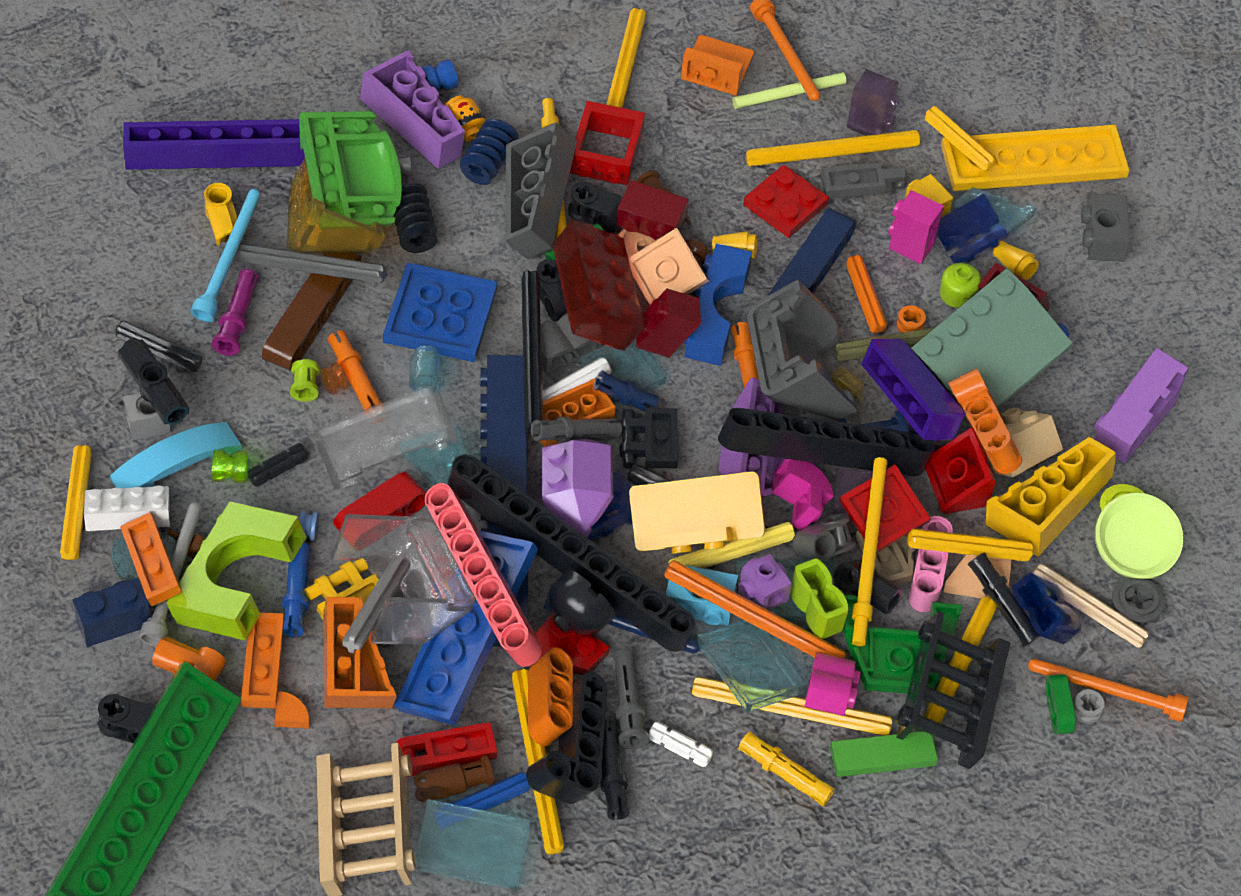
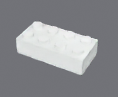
[84,486,170,531]

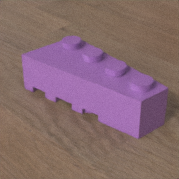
[360,50,465,169]

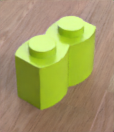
[790,558,848,639]

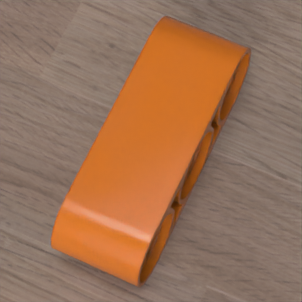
[528,647,573,746]

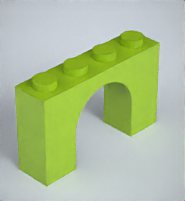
[166,501,307,641]

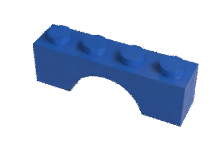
[683,243,752,366]

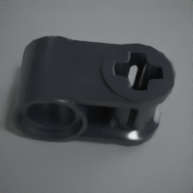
[568,182,623,234]
[536,259,584,322]
[98,694,156,744]

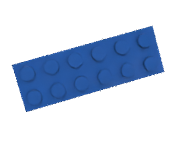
[394,531,538,726]

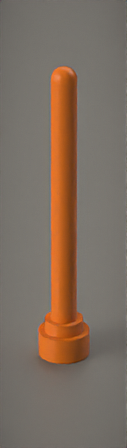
[750,0,820,101]
[1028,659,1189,723]

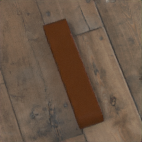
[262,244,362,371]

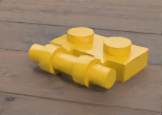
[304,558,392,619]

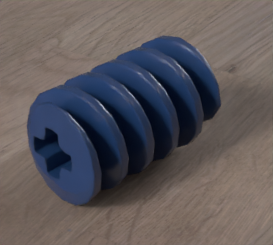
[460,119,519,185]

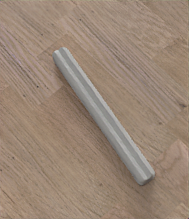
[342,554,411,653]

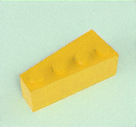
[985,437,1116,557]

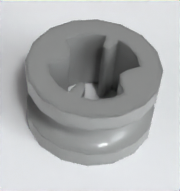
[1073,689,1105,724]

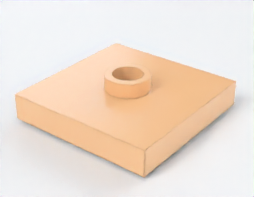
[624,228,709,305]

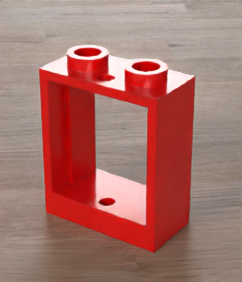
[570,101,645,186]

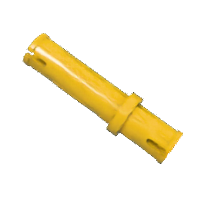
[738,731,835,807]

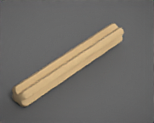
[1032,564,1149,648]

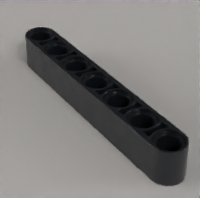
[718,408,935,476]

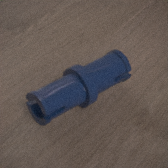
[593,370,659,412]

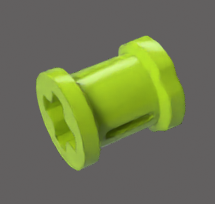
[290,359,320,402]

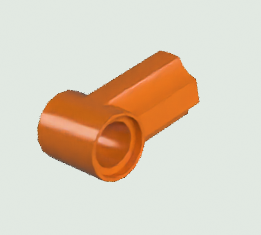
[152,637,226,681]

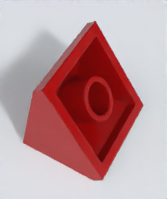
[925,427,996,514]

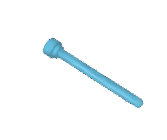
[190,189,260,322]

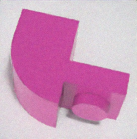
[772,459,833,530]

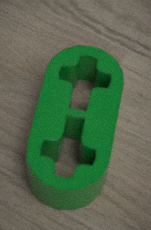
[1045,674,1075,735]

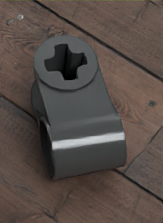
[792,513,857,561]

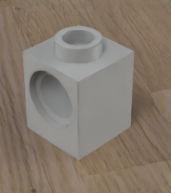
[123,393,171,441]

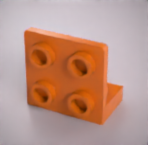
[681,35,754,96]

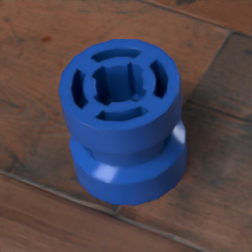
[421,59,458,92]

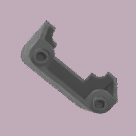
[748,279,858,420]

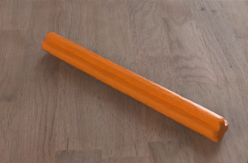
[664,560,846,659]

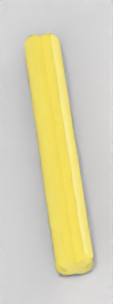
[668,522,795,569]

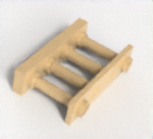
[316,743,417,896]

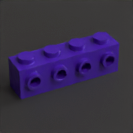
[861,339,966,441]

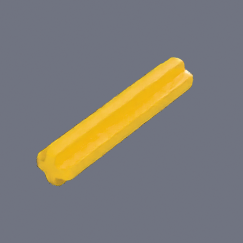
[925,106,995,171]

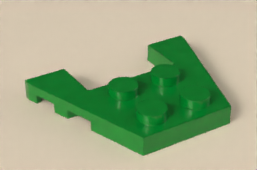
[842,595,962,694]

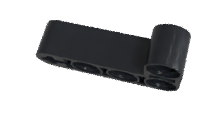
[526,672,607,804]

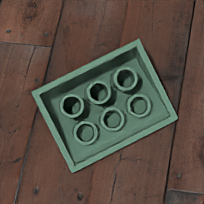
[911,268,1073,409]

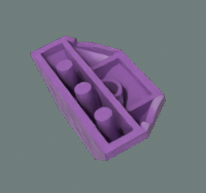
[718,377,785,498]
[542,438,613,538]

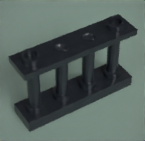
[896,611,1010,769]

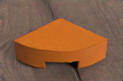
[274,691,309,729]

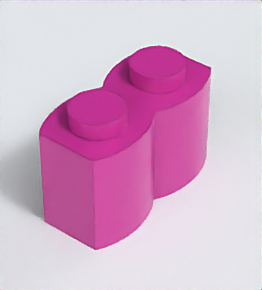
[804,652,861,716]

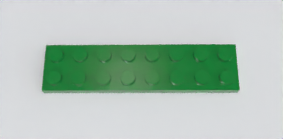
[45,661,241,896]

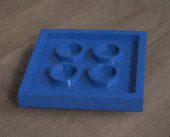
[383,263,498,362]

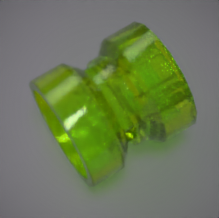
[212,449,248,484]

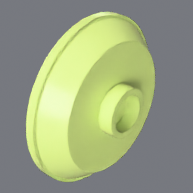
[1095,493,1183,579]

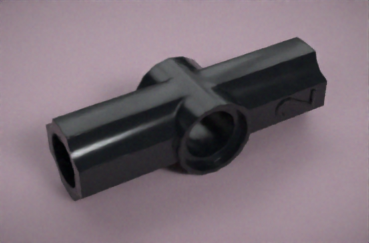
[118,338,189,426]

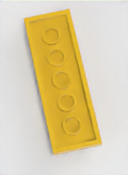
[941,125,1129,191]

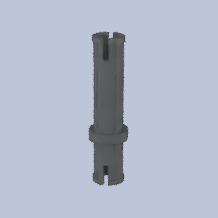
[531,417,622,443]

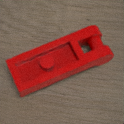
[396,722,497,777]

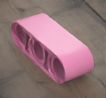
[909,516,953,612]

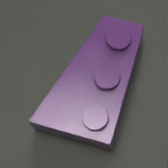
[1094,348,1189,464]

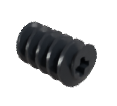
[393,183,438,253]

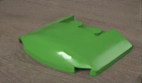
[299,111,402,228]

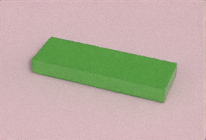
[830,731,938,777]

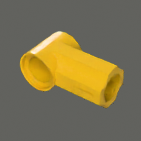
[204,183,243,246]

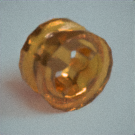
[320,362,348,395]

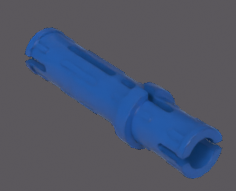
[282,543,311,638]

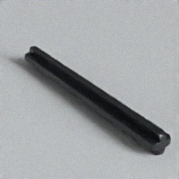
[521,270,543,431]

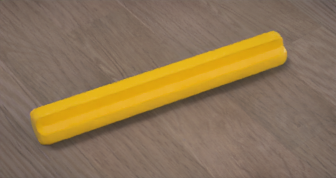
[60,445,92,561]
[907,528,1033,561]

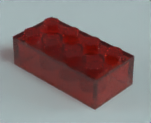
[552,220,645,351]

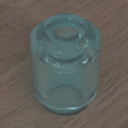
[409,345,442,395]

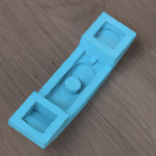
[110,422,242,488]

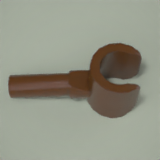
[167,529,205,559]

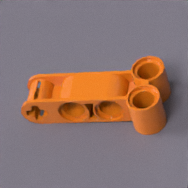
[948,368,1022,474]

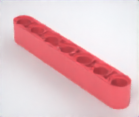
[424,483,542,667]

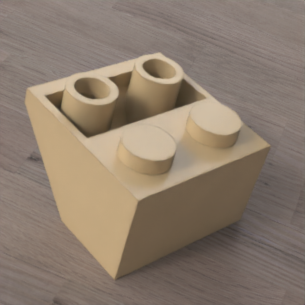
[982,408,1063,477]

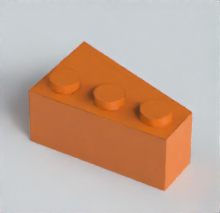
[323,597,397,708]

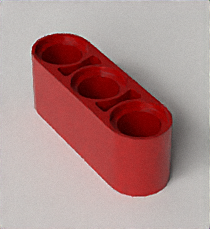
[333,471,427,549]

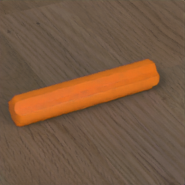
[846,255,887,334]

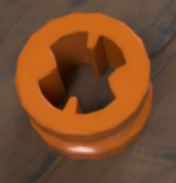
[896,305,926,333]

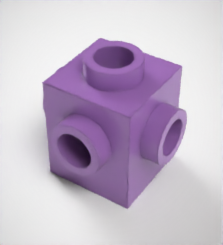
[738,554,792,610]

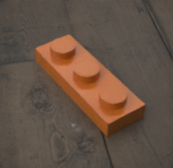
[120,512,182,607]
[241,613,284,709]

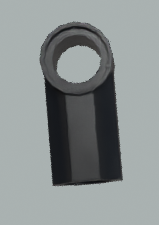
[833,559,902,615]

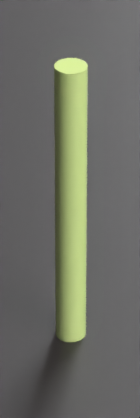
[733,72,846,109]

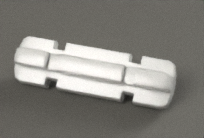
[649,722,713,767]

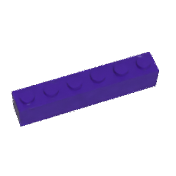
[123,119,307,170]

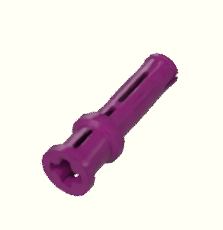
[211,269,259,356]

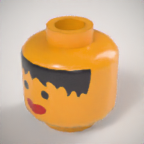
[444,95,485,142]

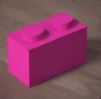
[888,190,944,264]

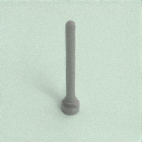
[138,502,202,647]

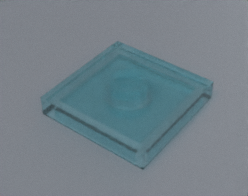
[579,333,666,407]

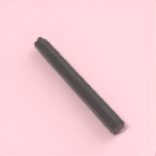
[217,241,387,283]

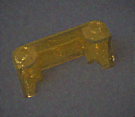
[287,158,385,253]

